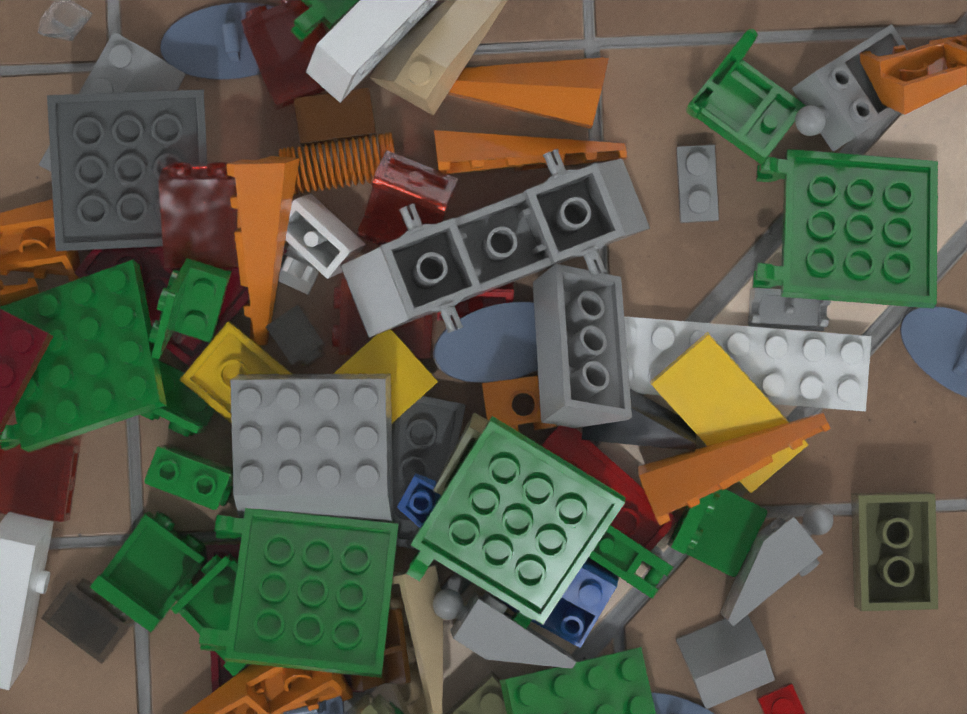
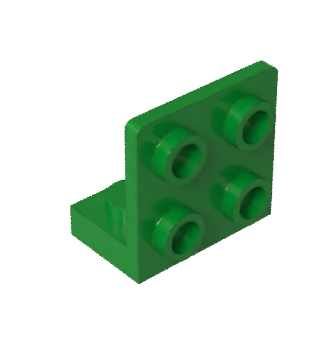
[149,258,231,360]
[140,360,216,437]
[667,489,768,577]

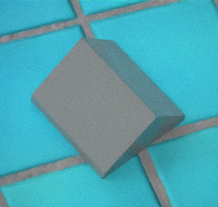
[676,615,775,709]

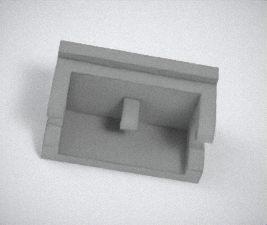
[748,288,831,331]

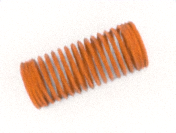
[278,132,398,195]

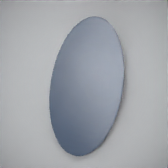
[160,3,305,80]
[433,302,538,383]
[900,306,967,398]

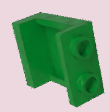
[144,444,233,510]
[90,511,207,633]
[171,553,247,677]

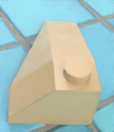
[369,0,508,116]
[389,565,443,714]

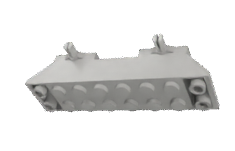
[340,149,650,338]

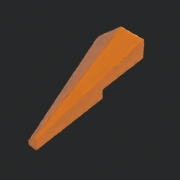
[860,34,967,115]
[448,57,609,129]
[434,130,627,175]
[227,156,300,345]
[0,199,80,281]
[637,412,831,525]
[183,664,353,714]

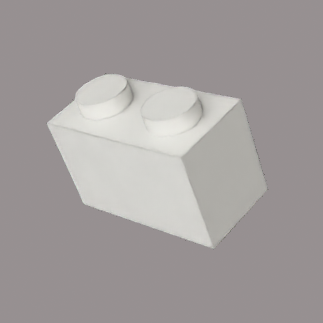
[286,194,366,279]

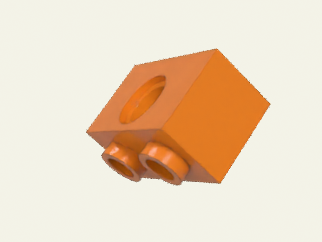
[482,376,557,432]

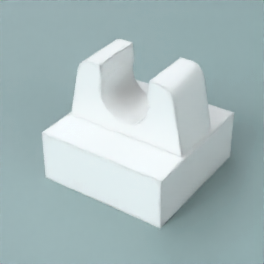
[278,245,319,295]

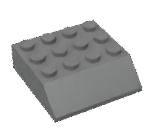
[230,374,394,523]

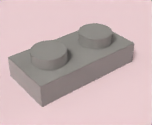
[676,145,719,223]

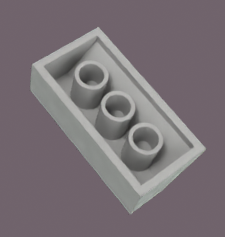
[39,32,186,172]
[533,264,632,428]

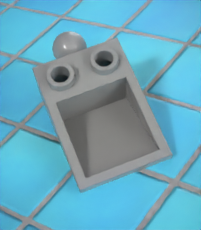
[792,24,908,152]
[720,505,834,626]
[433,589,576,669]

